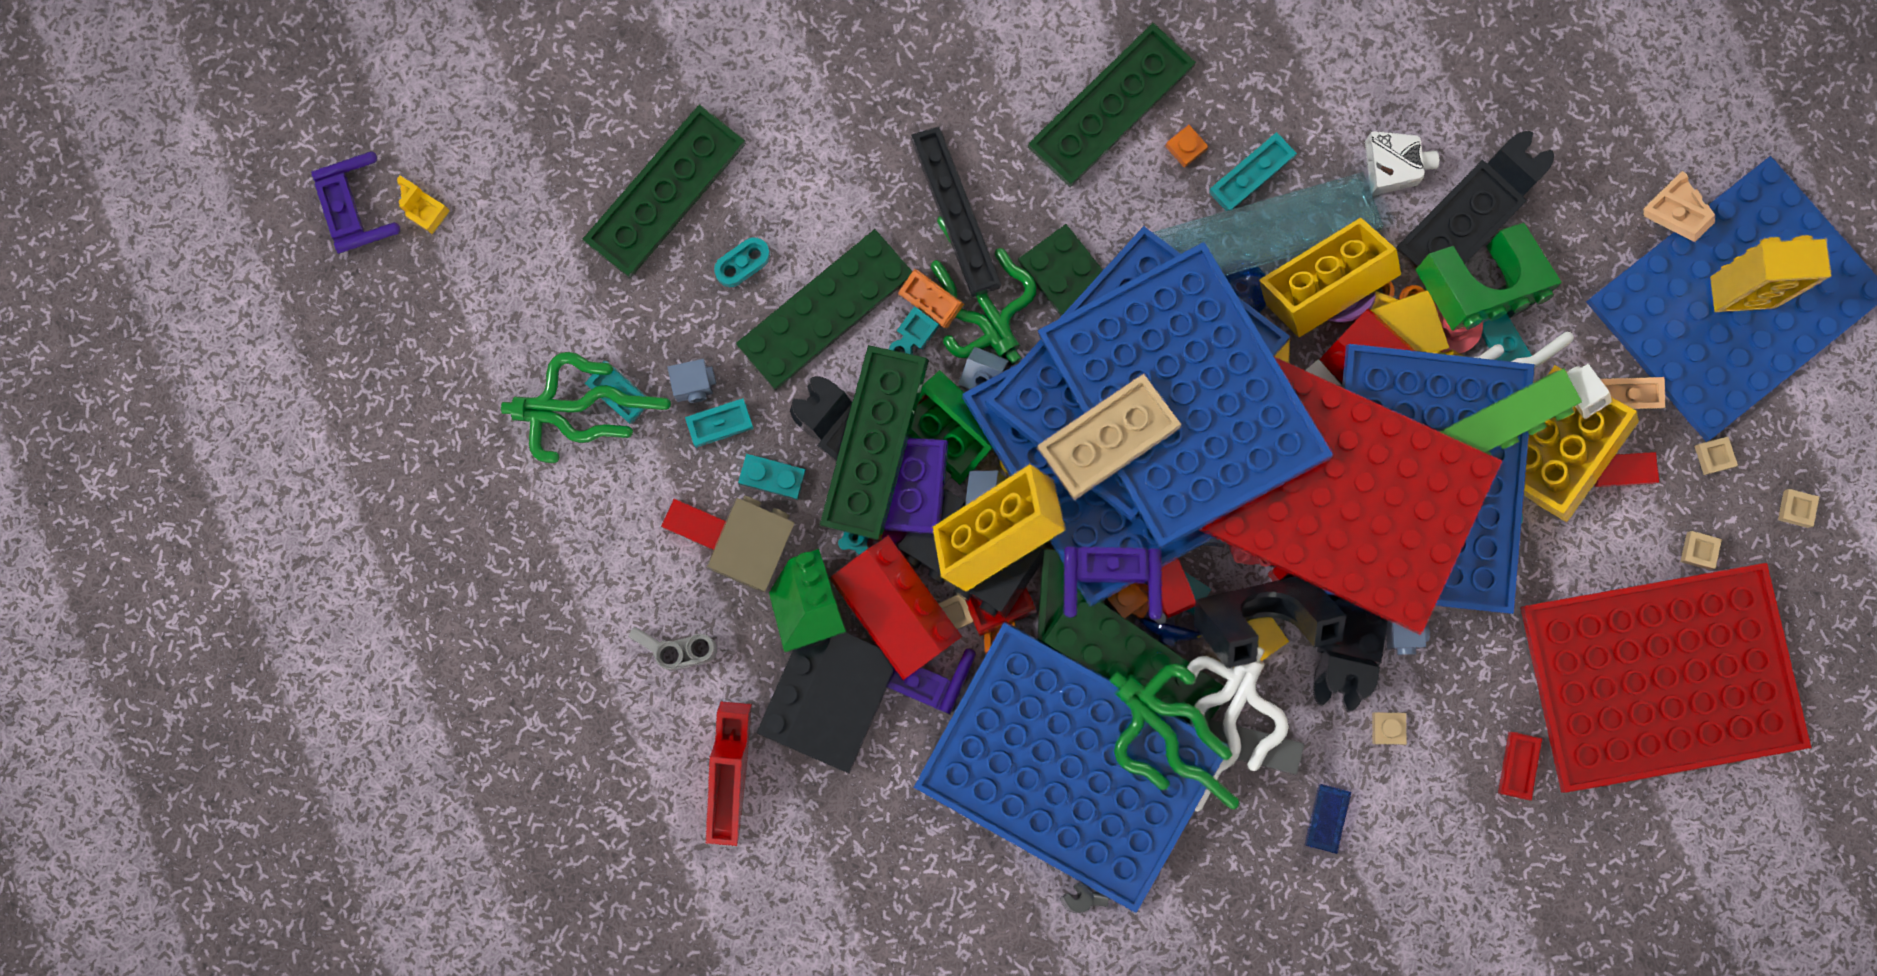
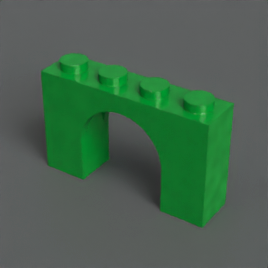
[1415,223,1562,331]

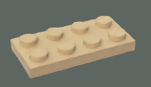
[1037,374,1181,500]

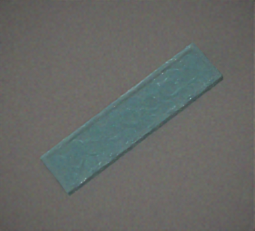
[1153,172,1384,275]

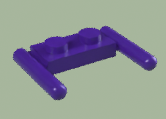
[311,151,400,254]
[1064,547,1162,620]
[878,646,976,715]

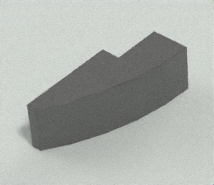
[1208,720,1304,775]

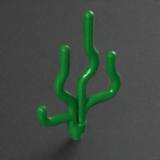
[931,216,1036,365]
[501,352,671,463]
[1109,664,1240,810]

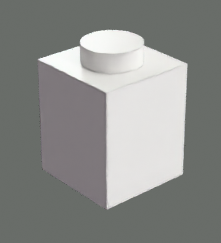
[1567,364,1612,419]

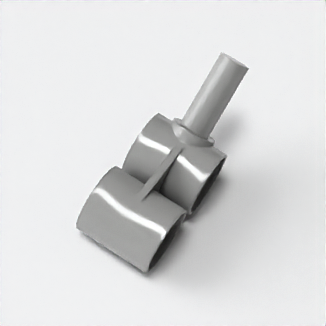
[628,627,717,671]

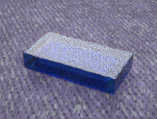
[1304,784,1352,854]

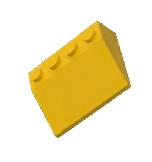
[1524,365,1639,523]

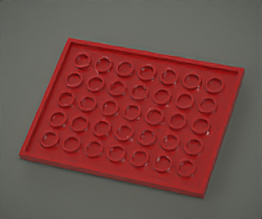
[1198,357,1502,635]
[1520,563,1812,793]

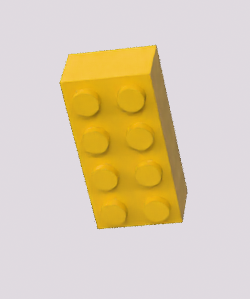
[1259,217,1401,338]
[1710,235,1831,312]
[933,464,1065,591]

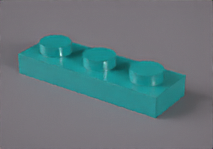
[1208,132,1297,214]

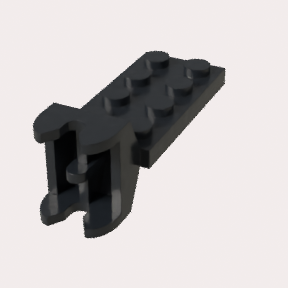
[1396,131,1554,268]
[790,376,952,485]
[1313,594,1388,712]

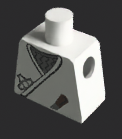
[1365,132,1439,196]

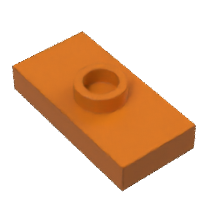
[898,269,964,329]

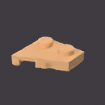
[1644,171,1715,242]

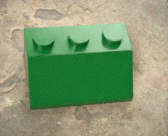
[909,370,993,485]
[769,549,846,652]

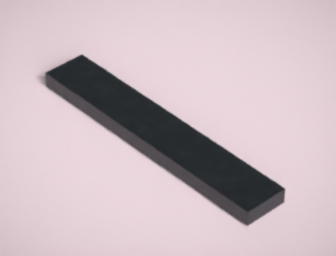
[911,126,1001,297]

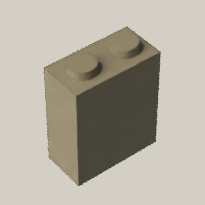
[706,496,794,592]

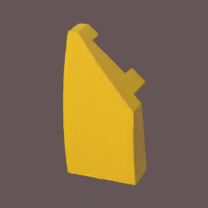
[397,175,450,234]

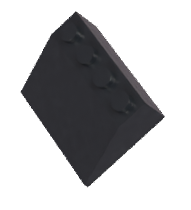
[756,632,895,774]

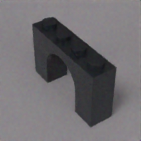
[898,489,1043,618]
[1194,576,1346,669]

